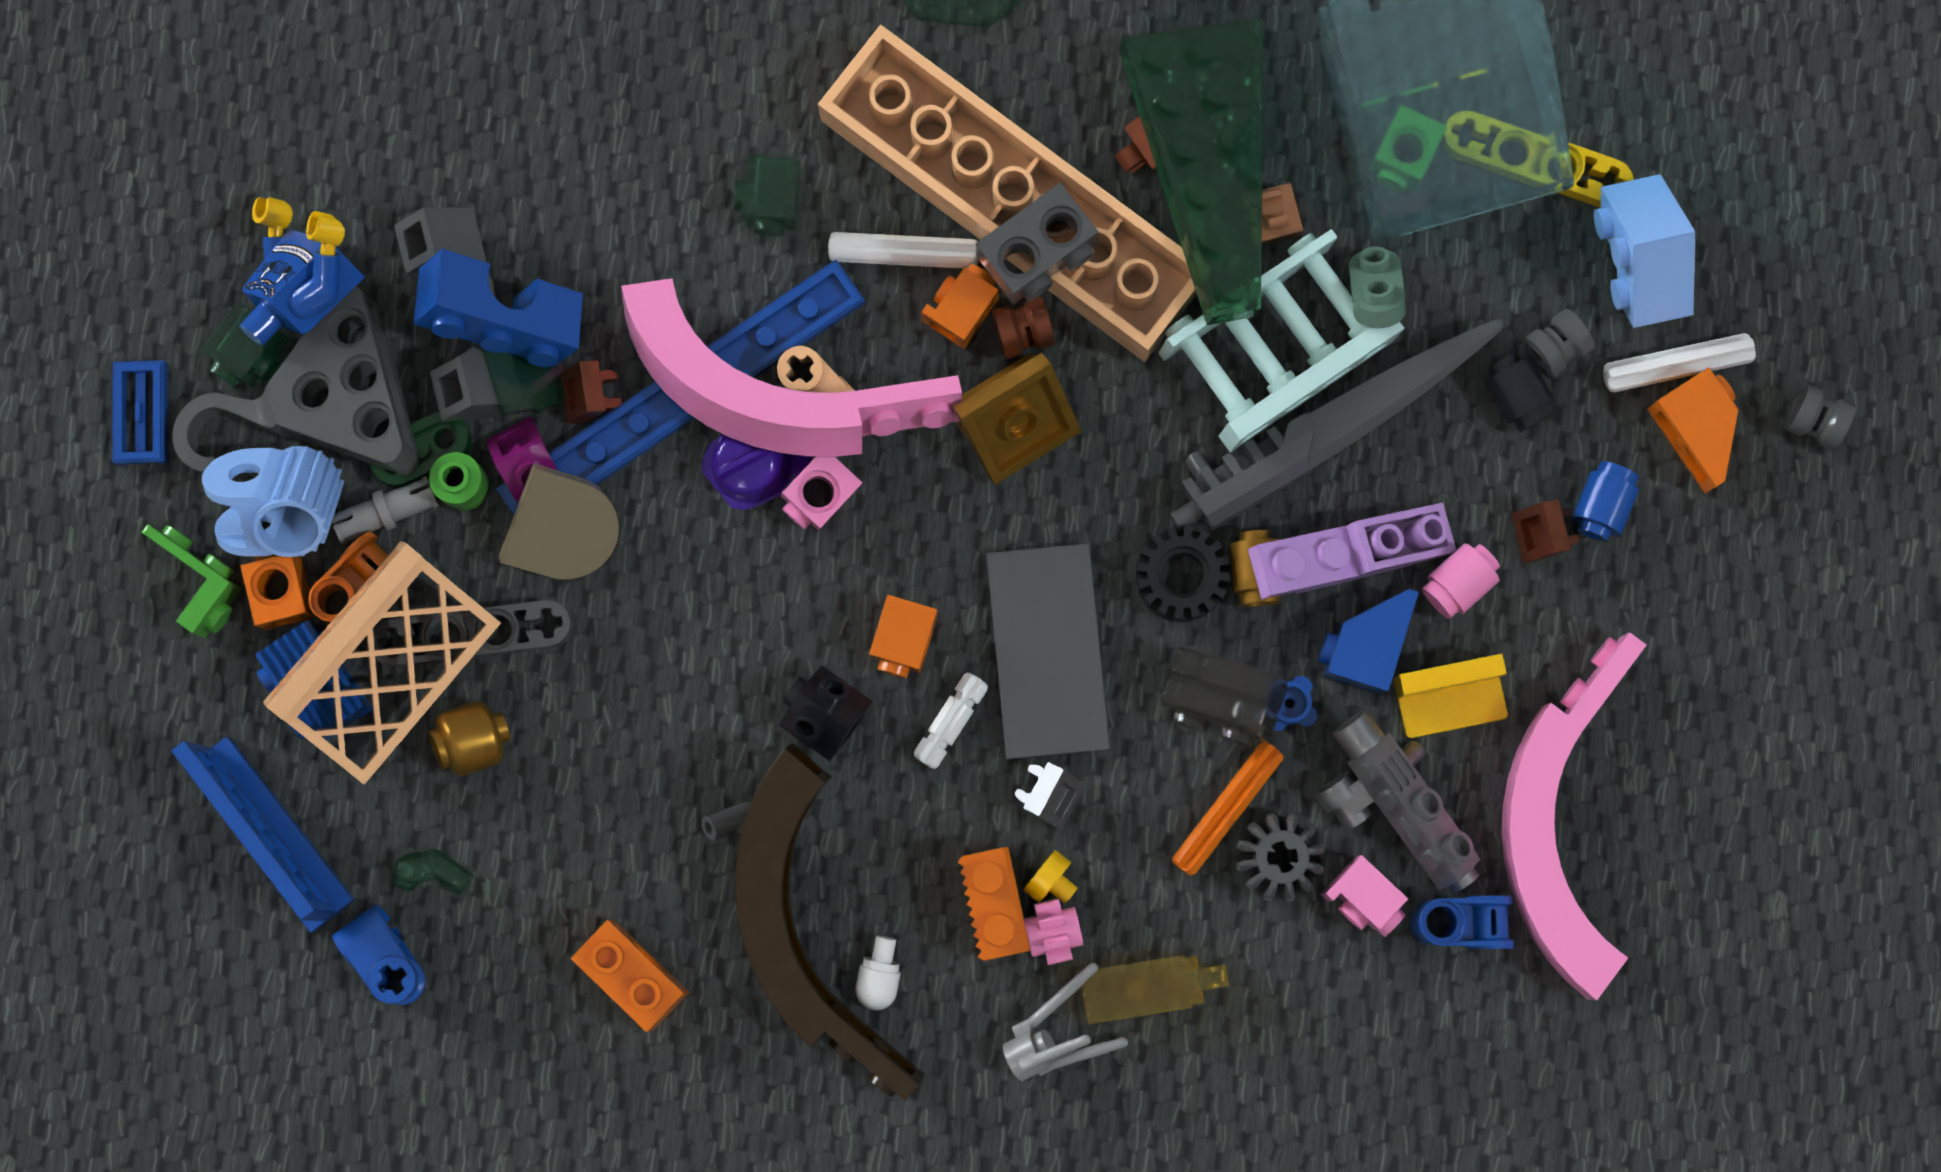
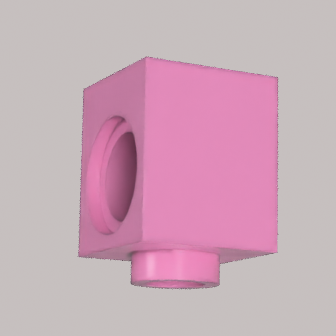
[781,456,863,530]

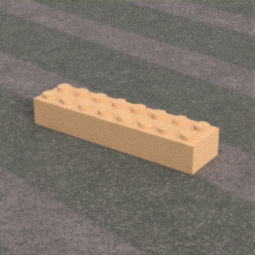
[818,24,1210,362]

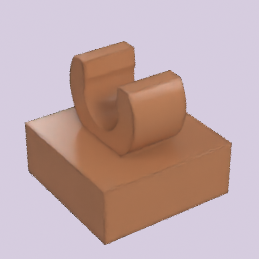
[1240,183,1304,247]

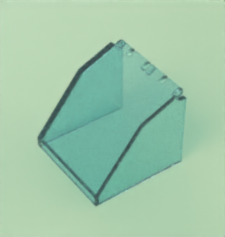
[1318,0,1574,243]

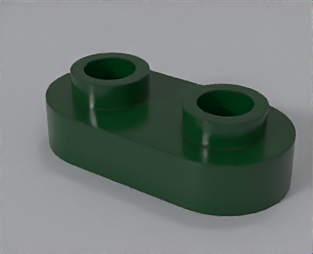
[370,412,472,488]

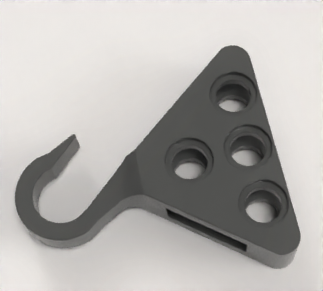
[172,286,420,480]

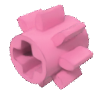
[1024,899,1083,965]

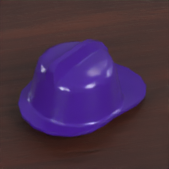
[701,434,812,510]

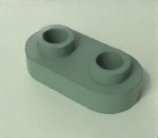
[1349,246,1406,328]

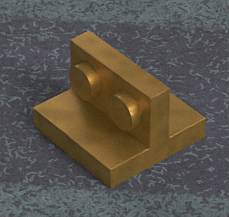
[953,352,1082,485]

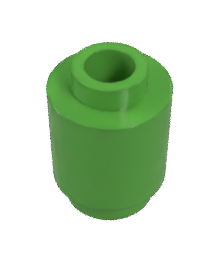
[429,452,489,511]

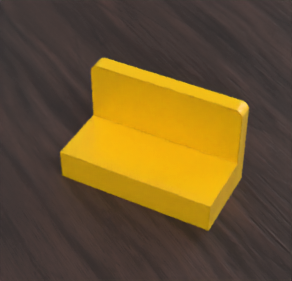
[1393,654,1508,738]

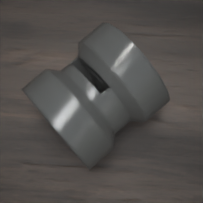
[1522,308,1595,380]
[1784,384,1857,452]

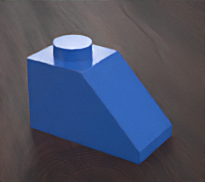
[1318,589,1419,695]

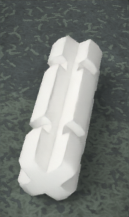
[914,673,988,769]

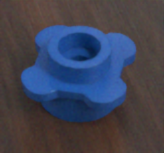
[1261,676,1317,731]

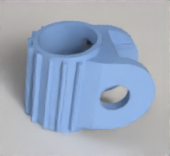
[202,446,344,557]

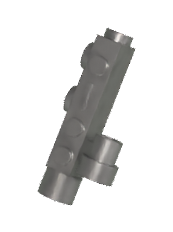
[1315,710,1481,893]

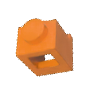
[921,264,999,350]

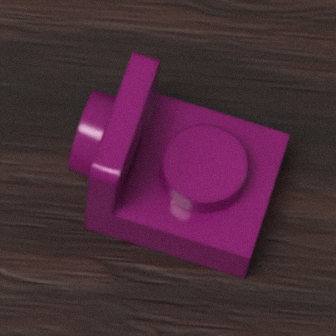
[486,416,559,503]

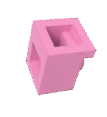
[1320,855,1408,937]

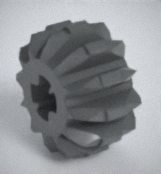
[1235,813,1325,902]

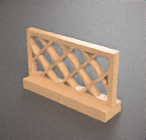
[263,541,501,785]

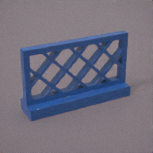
[171,736,356,933]

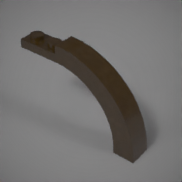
[735,743,925,1101]

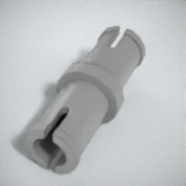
[332,475,439,545]

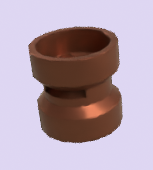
[992,296,1055,359]

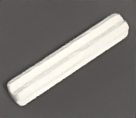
[828,232,979,268]
[1603,333,1756,393]

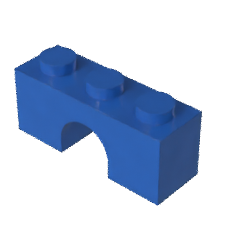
[414,248,583,367]

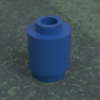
[1572,461,1639,542]

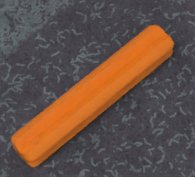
[1172,741,1284,876]

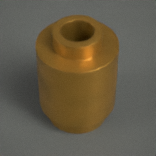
[1229,530,1281,607]

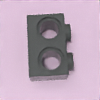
[976,182,1098,305]

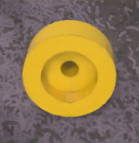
[1023,849,1078,904]

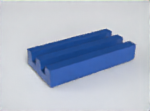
[112,360,168,465]

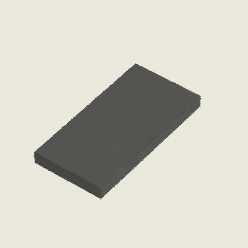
[986,543,1110,760]

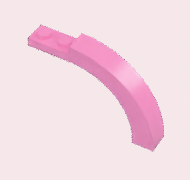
[621,278,962,457]
[1502,632,1646,1000]

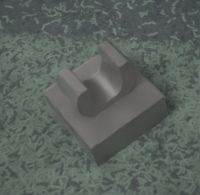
[1015,762,1086,831]

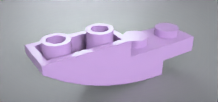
[1248,503,1456,600]

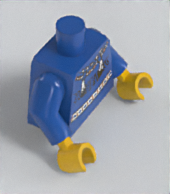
[239,197,365,346]

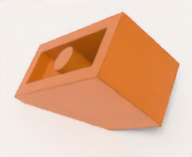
[1647,367,1738,494]

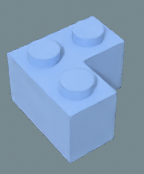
[1594,174,1695,328]

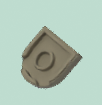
[498,463,619,579]

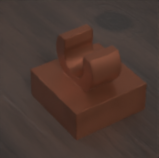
[1115,115,1180,174]
[559,361,622,424]
[1511,500,1579,564]

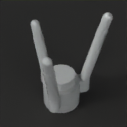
[1003,963,1128,1081]

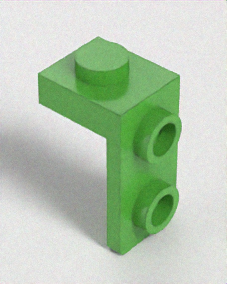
[142,524,242,638]

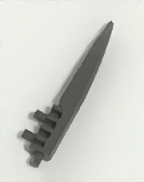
[1169,319,1504,531]

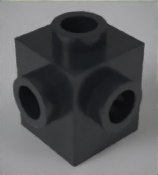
[779,665,873,761]

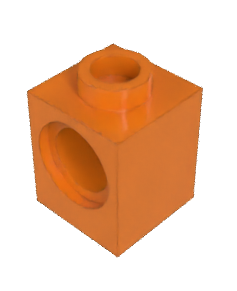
[240,554,316,631]
[869,594,938,679]

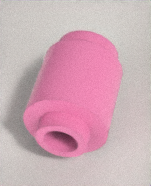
[1421,543,1500,619]

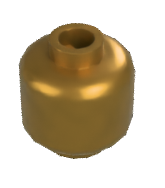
[428,701,511,776]

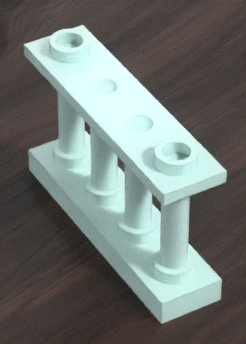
[1158,229,1405,452]

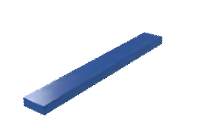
[496,260,865,515]

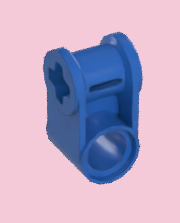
[1410,896,1514,949]
[332,904,426,1005]

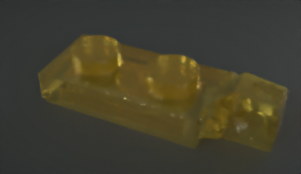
[1080,955,1229,1024]

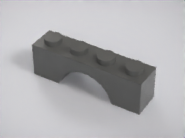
[394,207,521,421]

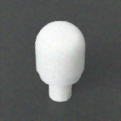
[855,935,901,1010]

